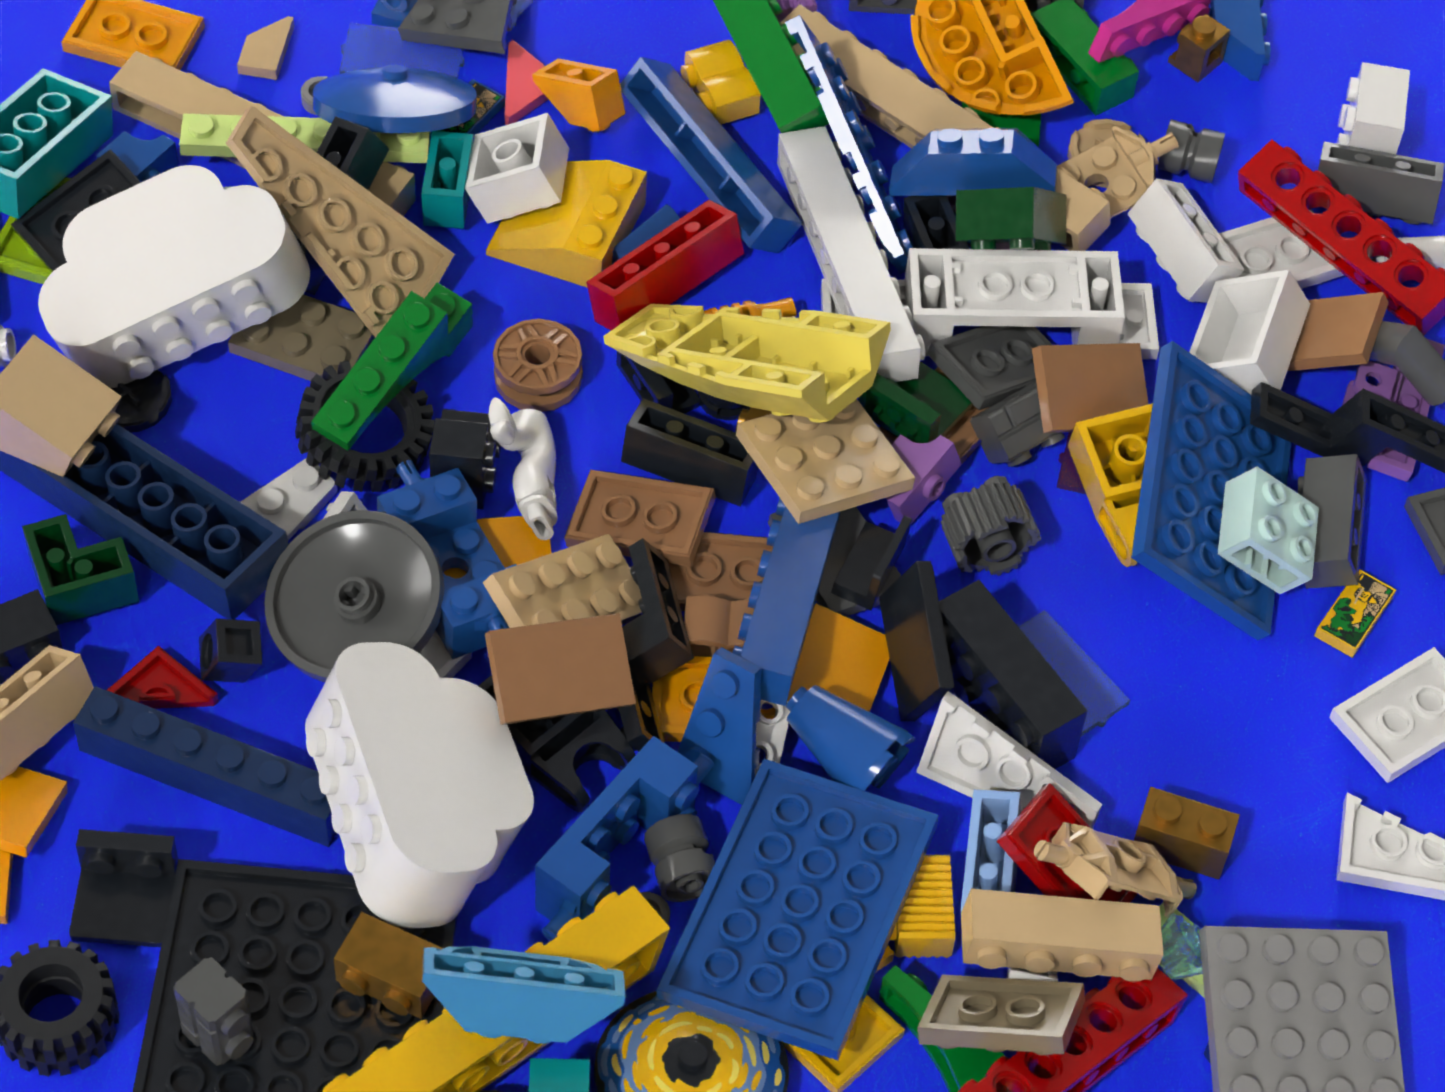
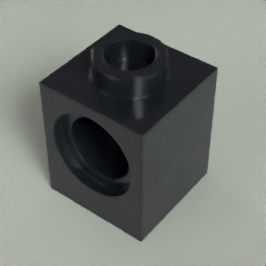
[199,619,262,683]

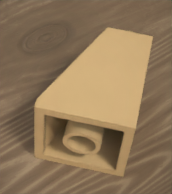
[0,334,122,477]

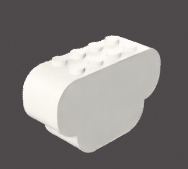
[38,165,310,388]
[305,642,534,928]

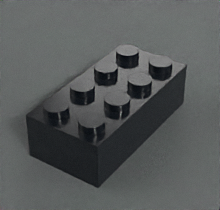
[939,580,1088,769]

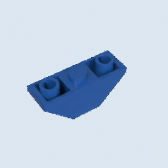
[1208,0,1271,81]

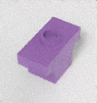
[886,434,962,524]

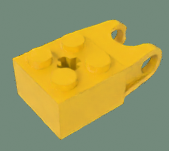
[1068,403,1153,567]

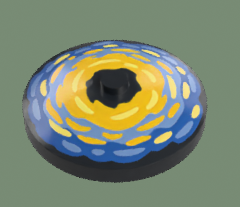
[594,991,789,1092]

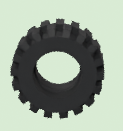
[0,940,119,1076]

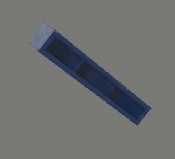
[73,686,336,847]

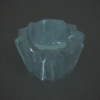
[1159,913,1203,980]

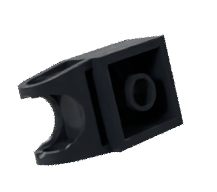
[478,675,635,812]

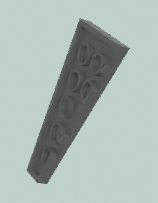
[398,0,516,54]

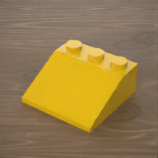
[486,160,647,288]

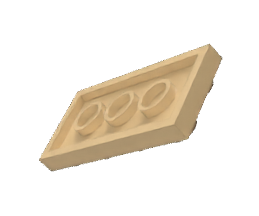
[482,534,643,628]

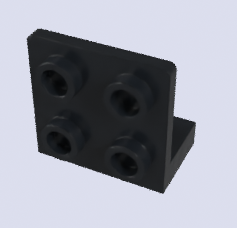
[69,829,178,947]

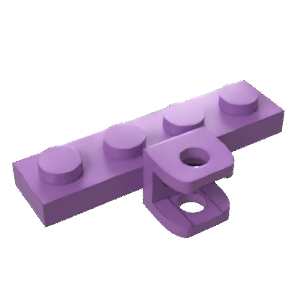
[1342,338,1445,482]

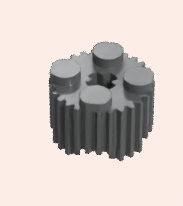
[941,476,1041,576]

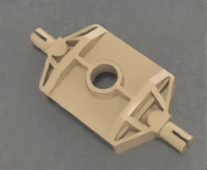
[1057,126,1179,219]
[1034,822,1197,918]

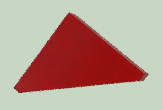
[107,646,219,709]

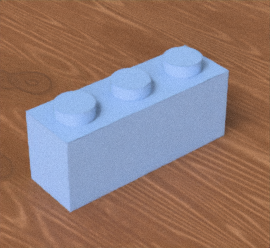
[960,789,1021,912]

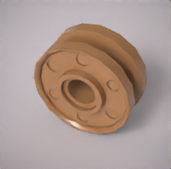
[493,319,583,412]

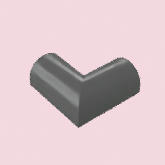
[1369,321,1445,406]

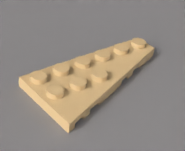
[226,106,455,338]

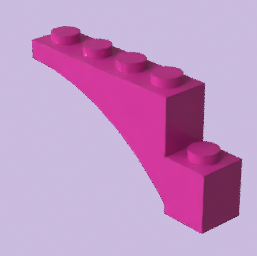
[1088,0,1211,63]

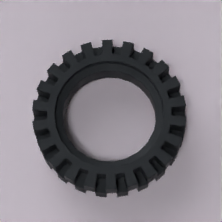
[295,359,435,492]

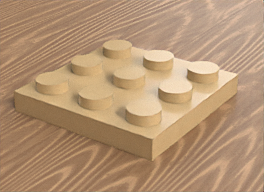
[736,399,915,524]

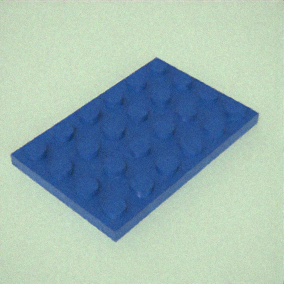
[1131,341,1291,641]
[656,759,939,1061]

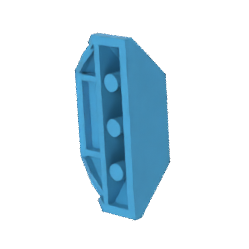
[422,946,626,1044]

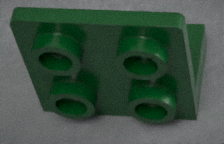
[858,361,973,443]

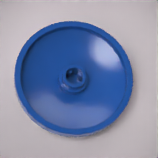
[313,65,477,133]

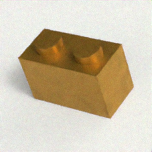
[1134,787,1240,880]
[334,912,444,1019]

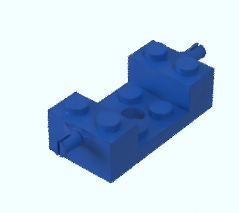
[377,460,516,660]
[535,736,715,941]

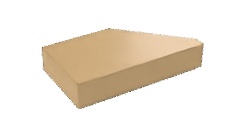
[237,16,294,80]

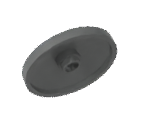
[264,510,445,682]

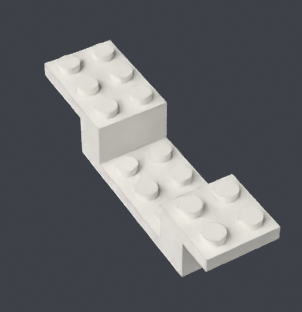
[820,248,1159,359]

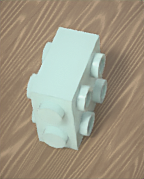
[1218,466,1319,594]

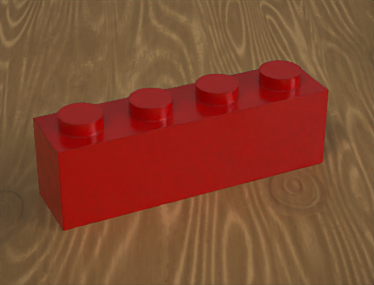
[586,200,744,330]

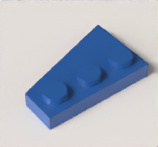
[677,647,762,805]

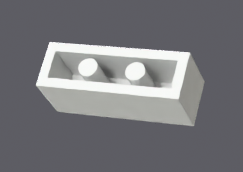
[1127,178,1244,303]

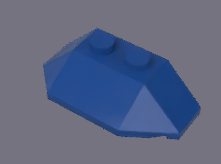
[889,128,1057,196]

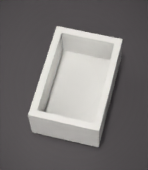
[1189,270,1310,395]

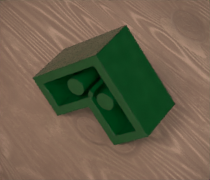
[956,187,1066,250]
[22,514,139,625]

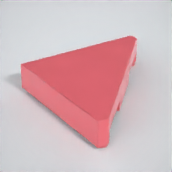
[505,40,549,125]

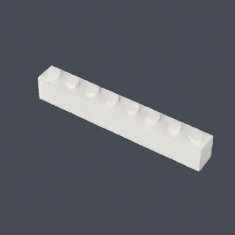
[777,126,925,382]

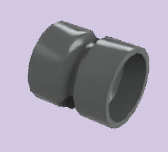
[1157,119,1226,184]
[644,814,715,902]

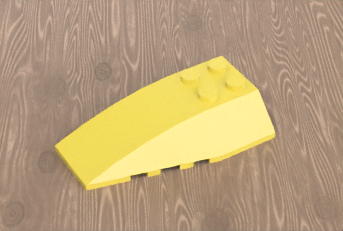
[603,304,891,423]

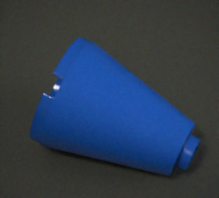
[786,685,916,791]

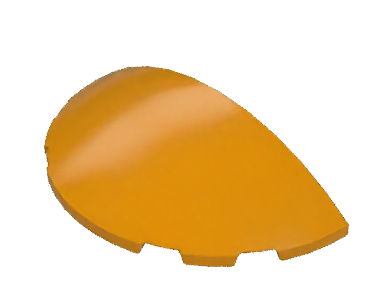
[910,0,1074,116]

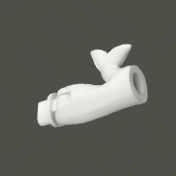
[488,397,558,540]

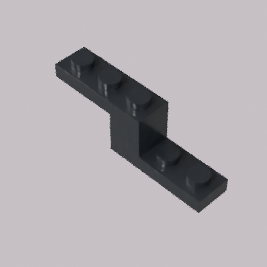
[1250,382,1445,473]
[616,538,694,751]

